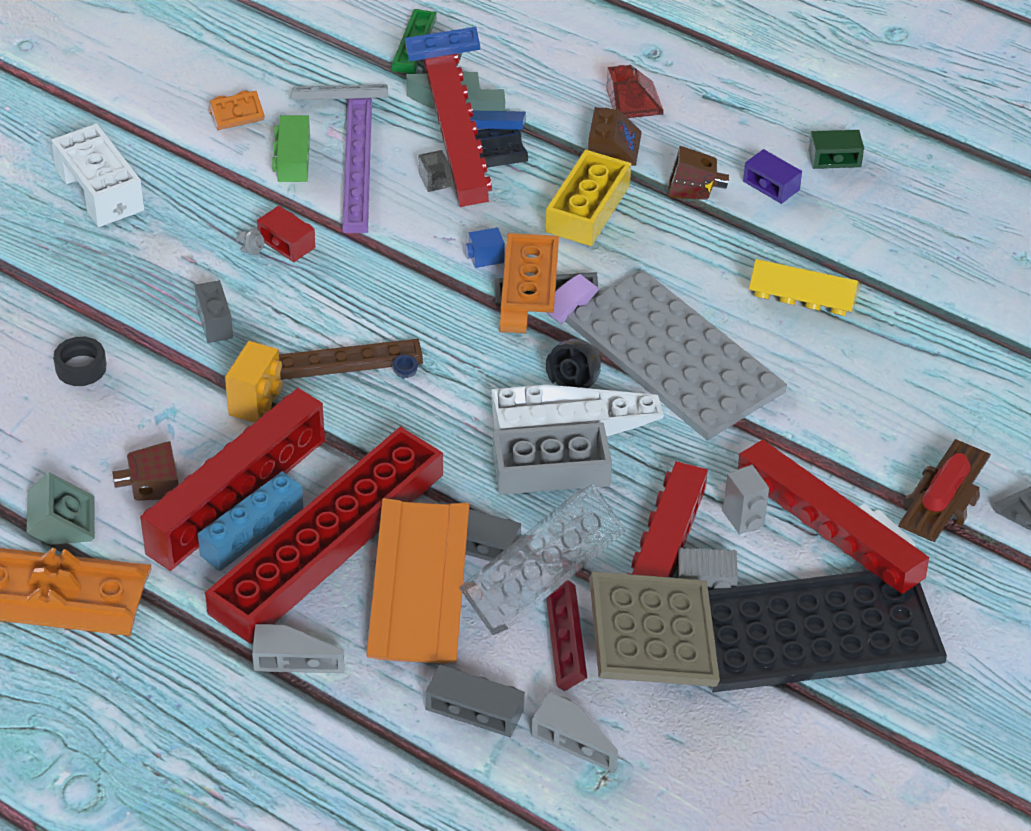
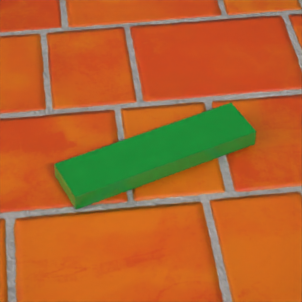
[391,9,437,74]

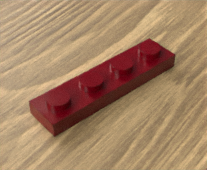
[546,580,588,692]

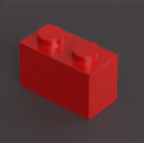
[257,205,316,263]

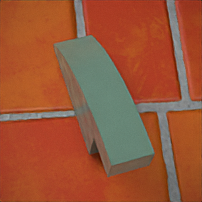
[406,72,505,111]

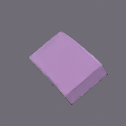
[546,274,599,325]

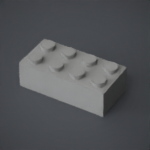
[493,423,612,495]

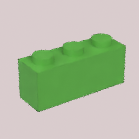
[272,115,310,182]

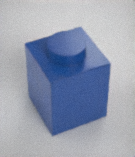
[465,227,505,268]

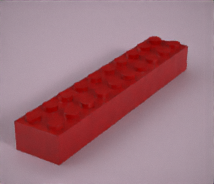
[205,426,443,644]

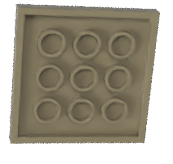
[589,571,720,687]

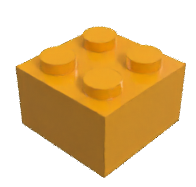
[225,341,283,423]

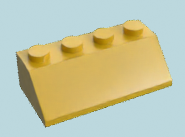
[749,259,861,316]

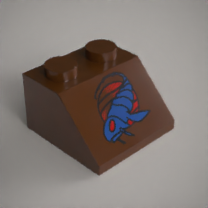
[588,107,642,166]

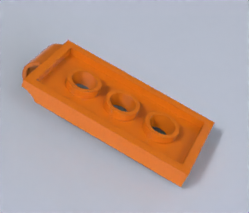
[500,233,559,334]

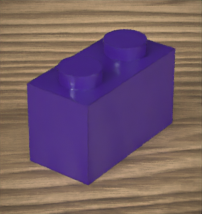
[743,149,802,204]

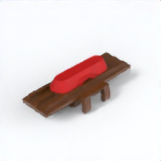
[898,439,991,542]

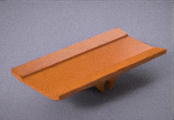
[367,498,469,664]
[0,548,152,636]

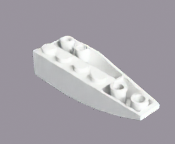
[491,385,664,436]

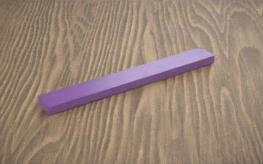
[342,98,372,233]

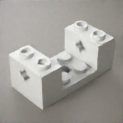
[51,124,144,227]

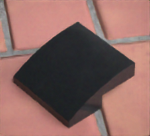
[475,129,528,168]

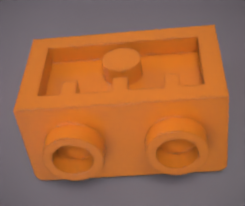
[209,90,265,131]

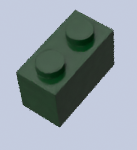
[808,130,864,169]

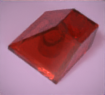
[606,65,664,118]

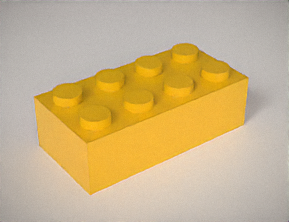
[545,150,631,247]

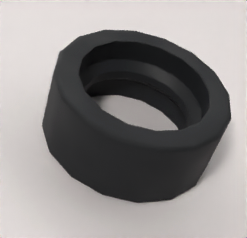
[53,336,107,386]

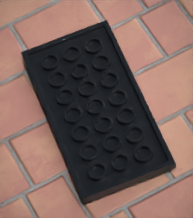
[708,571,947,693]

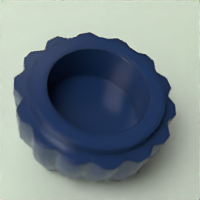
[392,354,418,379]

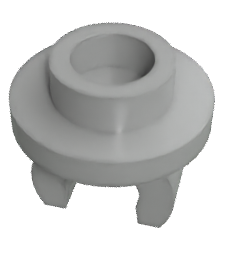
[236,229,264,255]

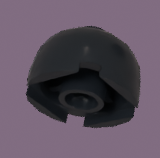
[546,339,601,388]

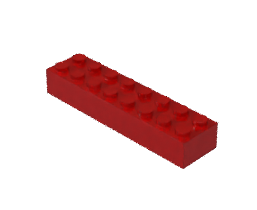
[140,388,325,571]

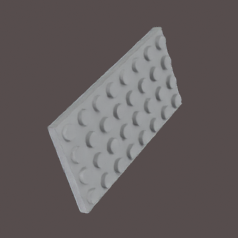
[565,270,787,441]

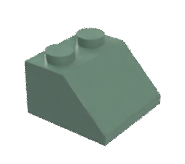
[27,472,95,545]

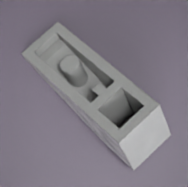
[252,624,345,673]
[532,692,618,773]

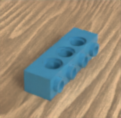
[198,471,303,571]

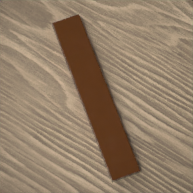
[279,338,423,380]

